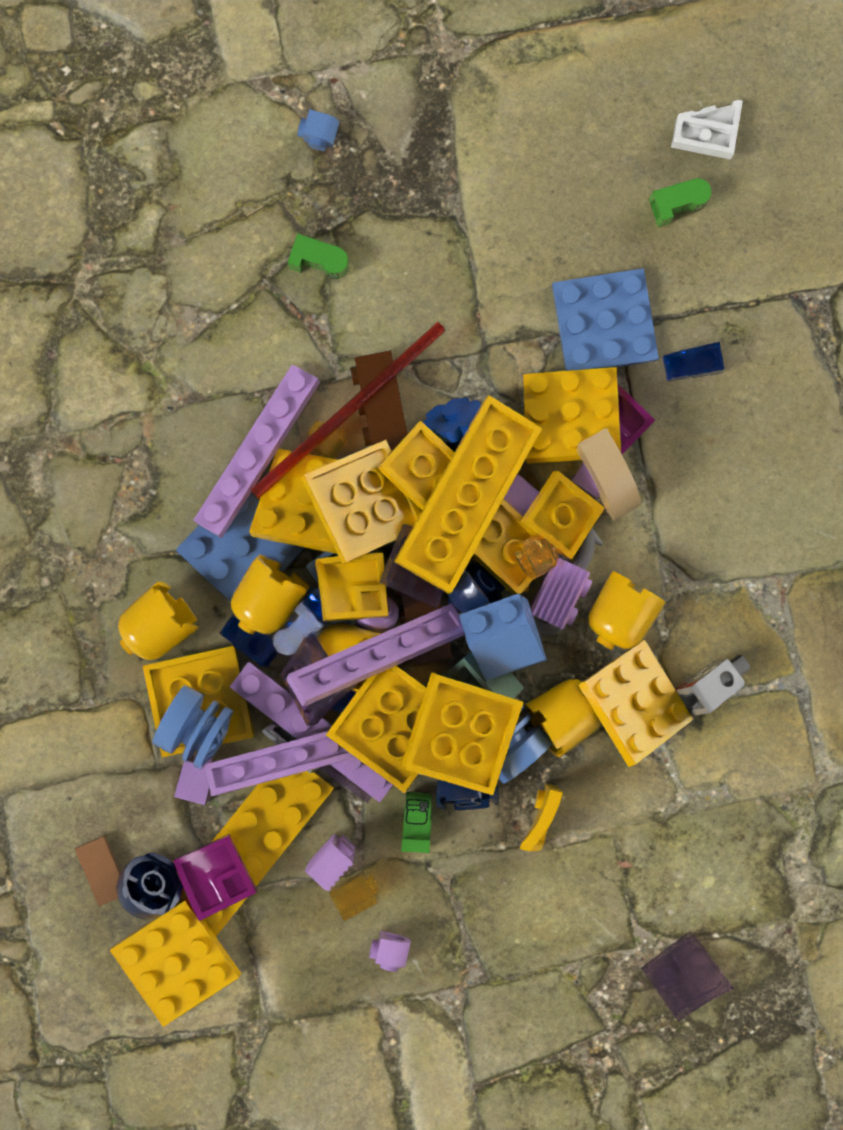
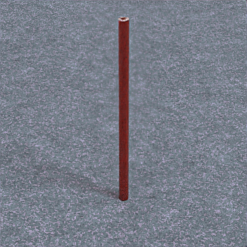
[250,322,446,498]

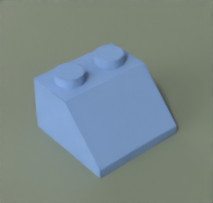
[459,593,547,681]

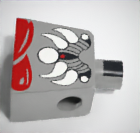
[675,654,750,716]

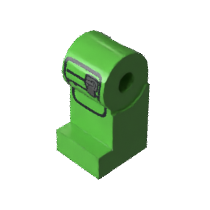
[649,178,712,228]
[288,233,349,279]
[401,791,432,853]

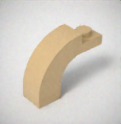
[577,428,641,521]

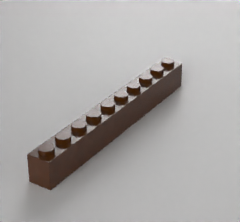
[350,350,452,665]

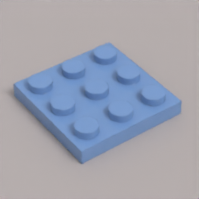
[552,268,659,371]
[176,493,306,602]

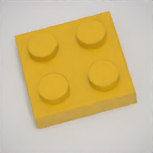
[520,471,605,560]

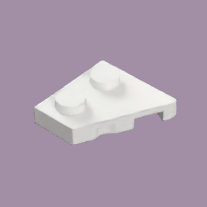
[671,100,743,160]

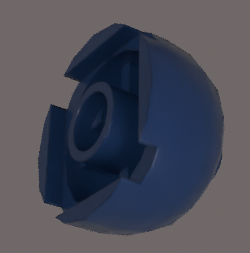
[447,557,507,613]
[436,780,499,811]
[116,853,183,920]

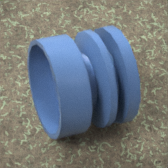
[152,685,233,770]
[499,705,552,784]

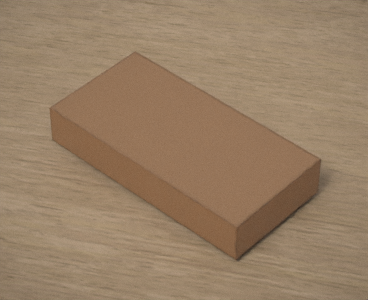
[75,835,121,907]

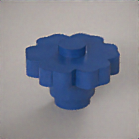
[423,397,481,452]

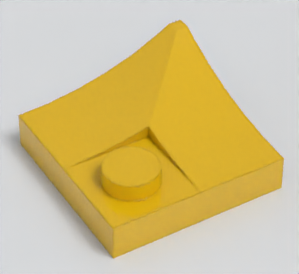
[315,553,388,621]
[519,783,563,851]

